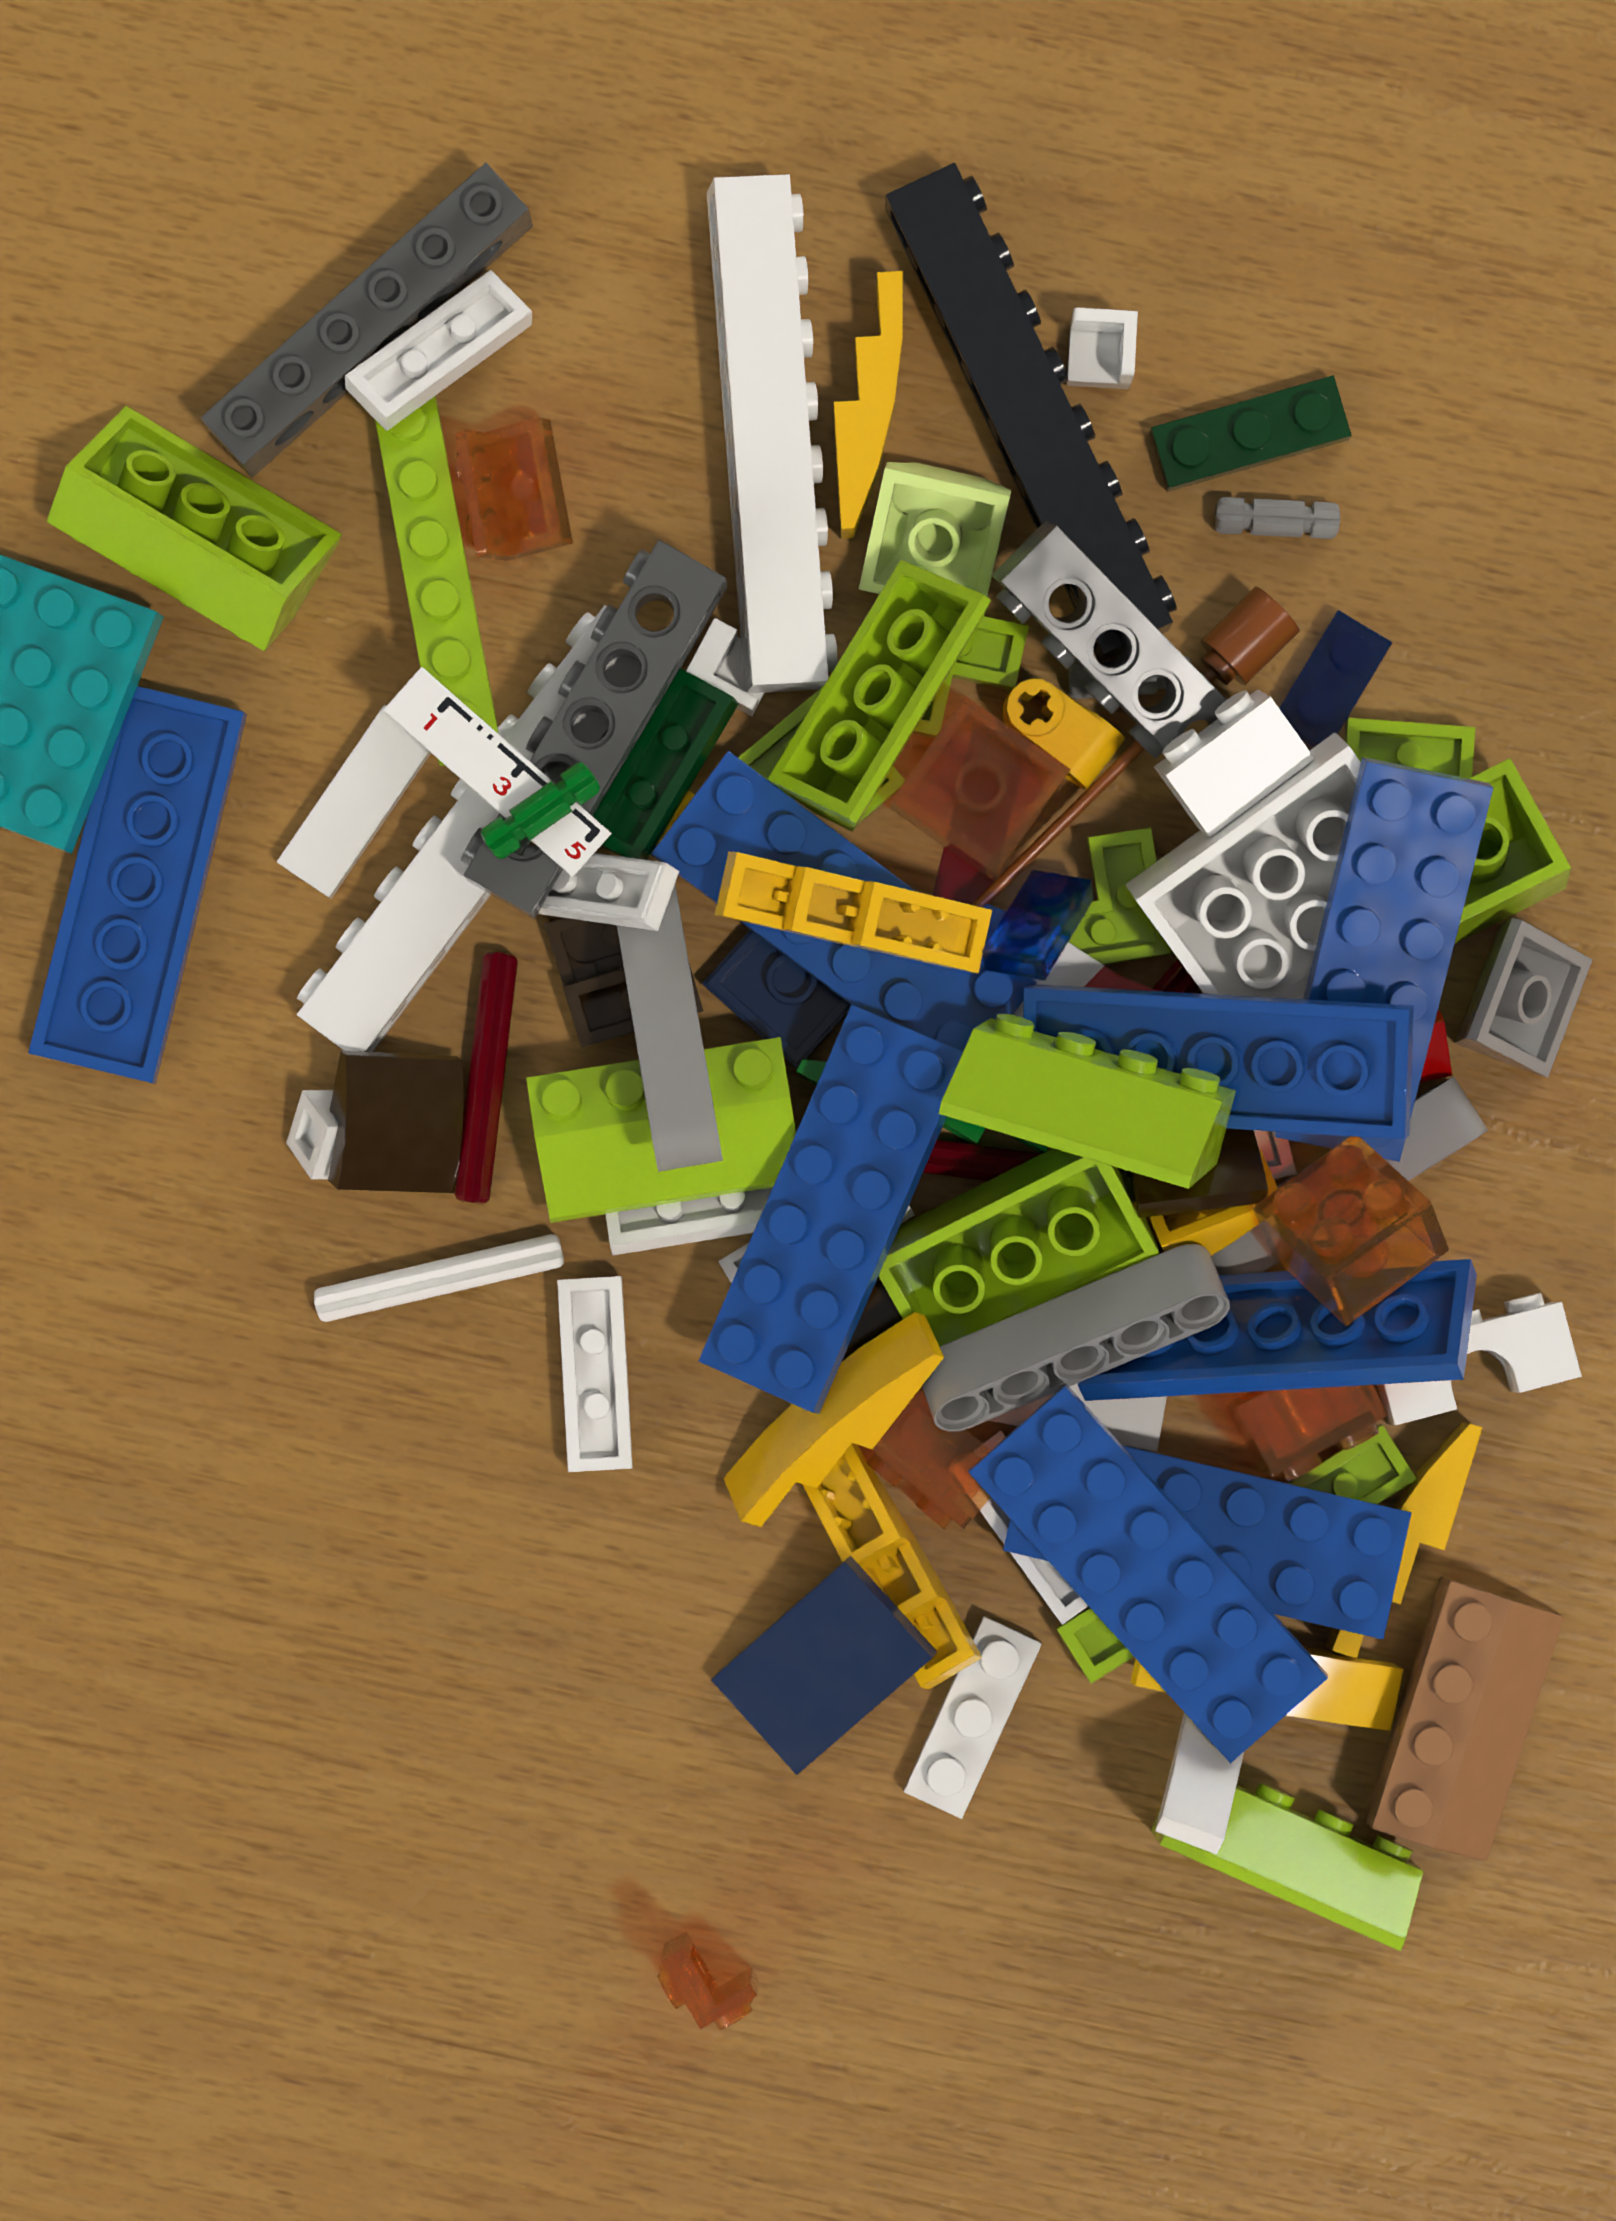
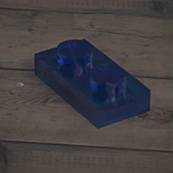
[1279,610,1393,747]
[982,870,1094,981]

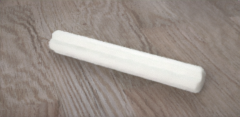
[314,1234,564,1322]

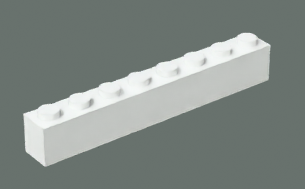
[707,174,838,694]
[297,605,641,1052]

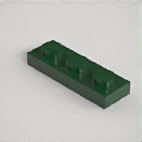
[1150,375,1352,492]
[593,668,739,860]

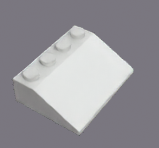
[1125,732,1361,999]

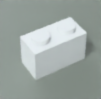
[1154,689,1315,837]

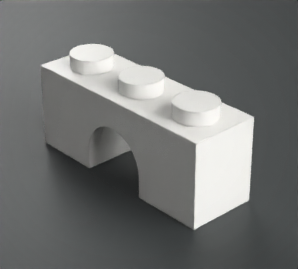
[1377,1293,1582,1425]

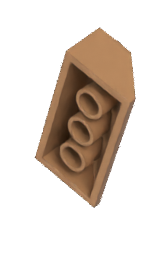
[1363,1577,1564,1861]

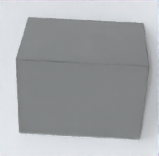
[1455,918,1593,1078]

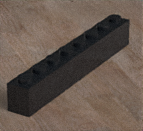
[885,163,1177,662]

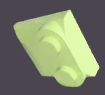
[859,462,1011,596]

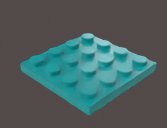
[0,555,164,854]

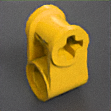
[1002,679,1125,790]

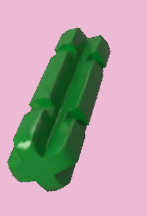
[481,762,600,859]

